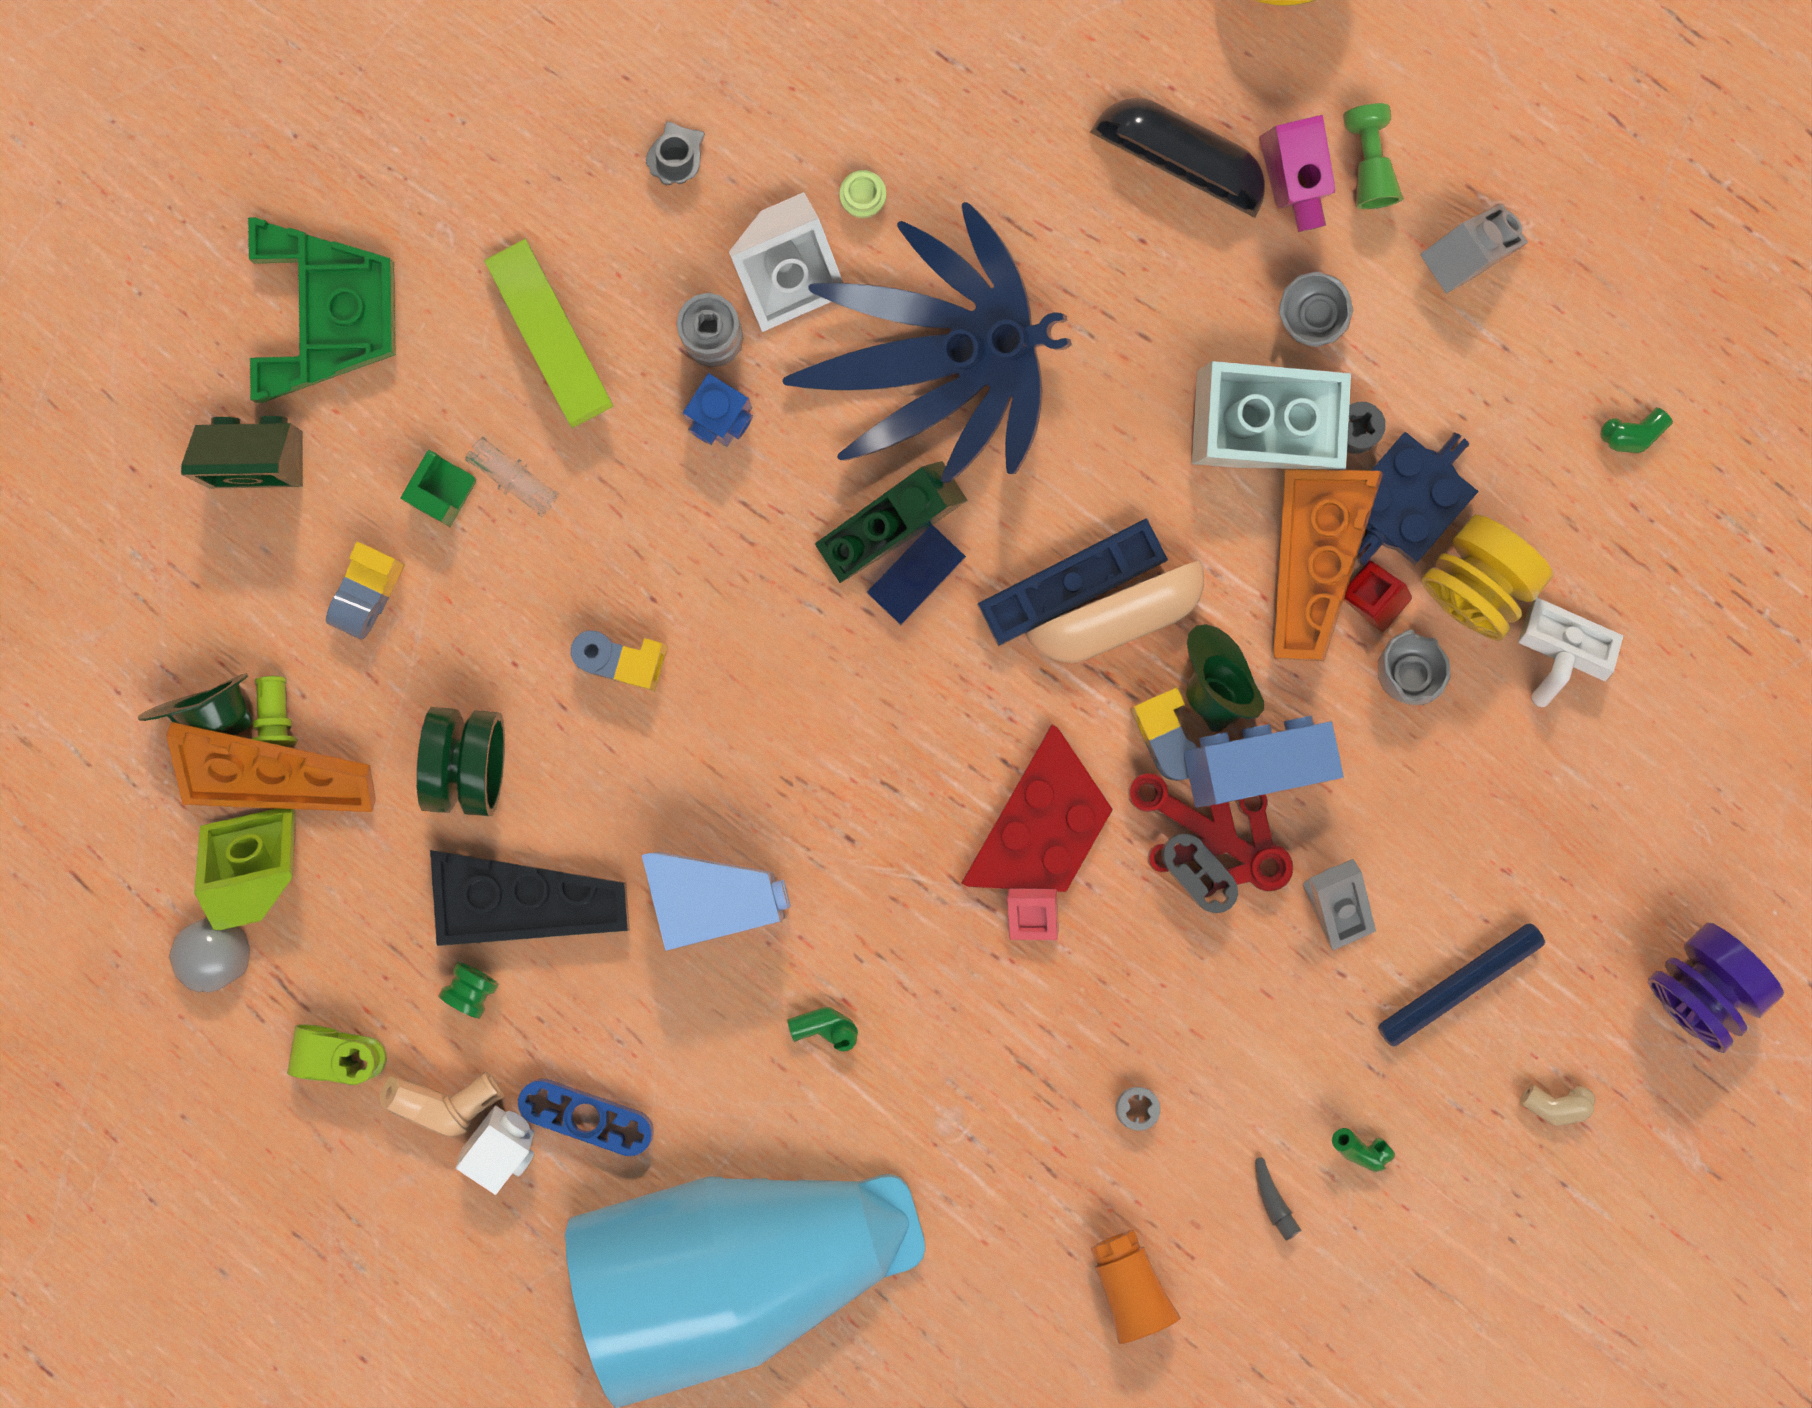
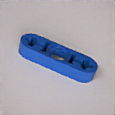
[518,1079,654,1156]

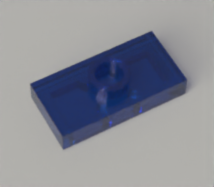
[867,524,966,626]

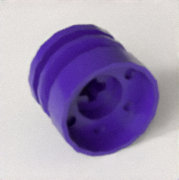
[1648,923,1784,1053]

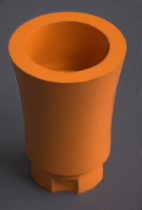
[1091,1230,1181,1344]

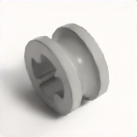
[1116,1087,1160,1131]

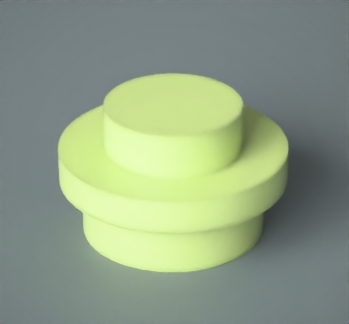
[839,170,886,218]

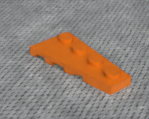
[1274,469,1383,661]
[166,722,376,812]

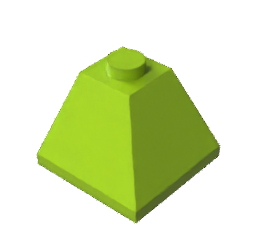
[194,808,295,930]

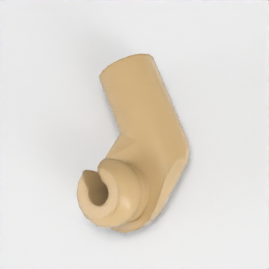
[1520,1084,1595,1126]

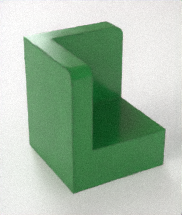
[400,449,477,527]

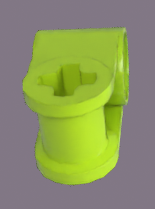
[287,1024,387,1085]

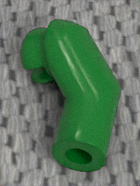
[787,1007,858,1052]
[1332,1128,1395,1172]

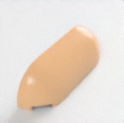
[1026,560,1204,663]

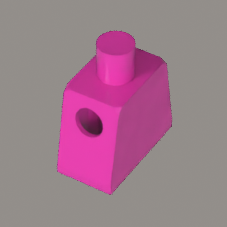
[1259,115,1335,232]

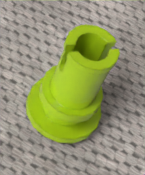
[252,676,298,747]

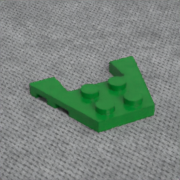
[248,217,396,403]

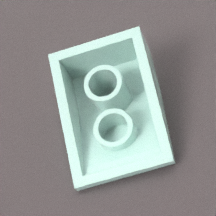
[1192,361,1351,470]

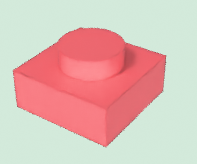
[1007,889,1059,940]

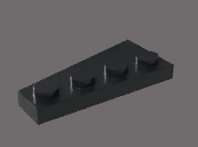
[430,850,630,946]

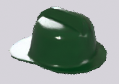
[1186,624,1264,732]
[138,673,252,736]

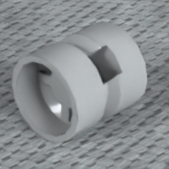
[677,293,743,367]

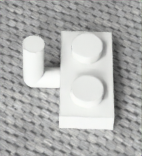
[1518,597,1623,707]

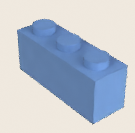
[1184,716,1344,808]

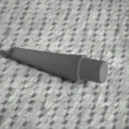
[1255,1157,1302,1241]

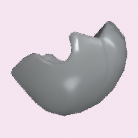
[1279,271,1354,347]
[1378,630,1451,705]
[169,918,250,993]

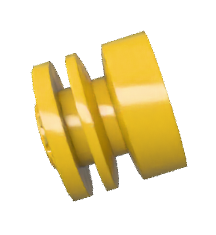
[1421,514,1553,641]

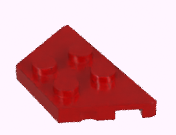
[961,724,1113,892]

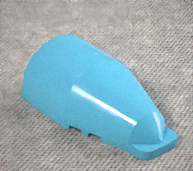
[565,1174,925,1408]

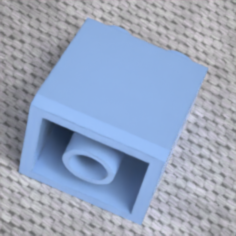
[642,852,791,951]

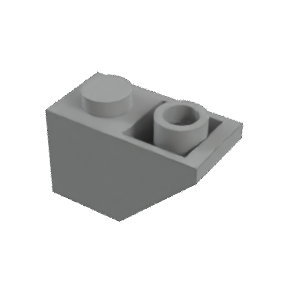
[1420,204,1528,293]

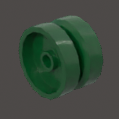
[416,707,505,816]

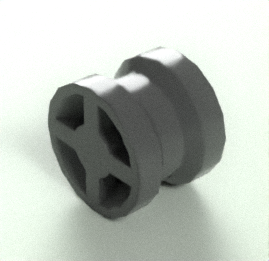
[1347,402,1386,454]

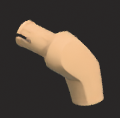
[380,1072,504,1137]

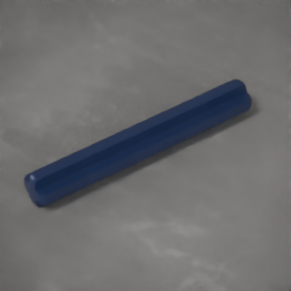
[1378,924,1546,1047]

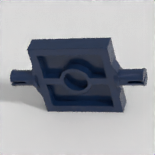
[1357,432,1479,566]

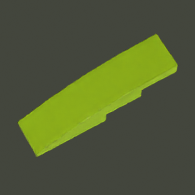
[484,238,614,428]

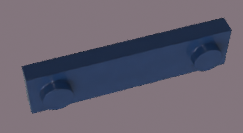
[977,518,1168,647]

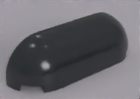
[1090,98,1265,218]

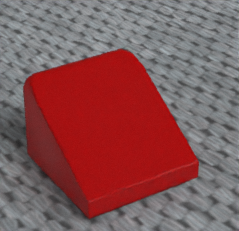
[1344,560,1412,632]

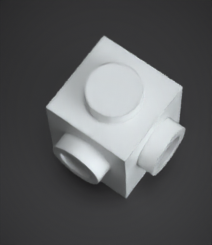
[455,1105,534,1195]

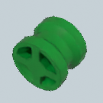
[438,962,499,1019]

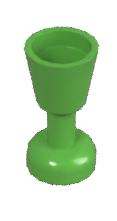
[1343,103,1404,209]

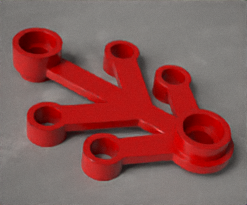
[1128,773,1293,897]

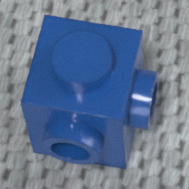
[683,373,753,447]

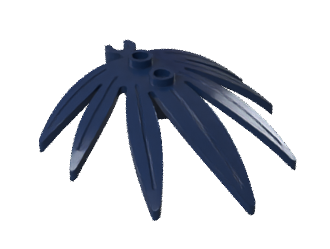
[782,202,1072,483]

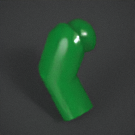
[1600,407,1673,453]

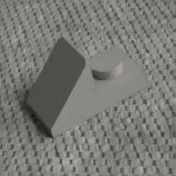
[1303,859,1376,950]

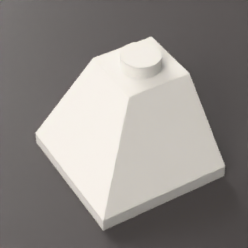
[729,192,843,332]

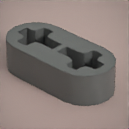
[1161,834,1238,913]

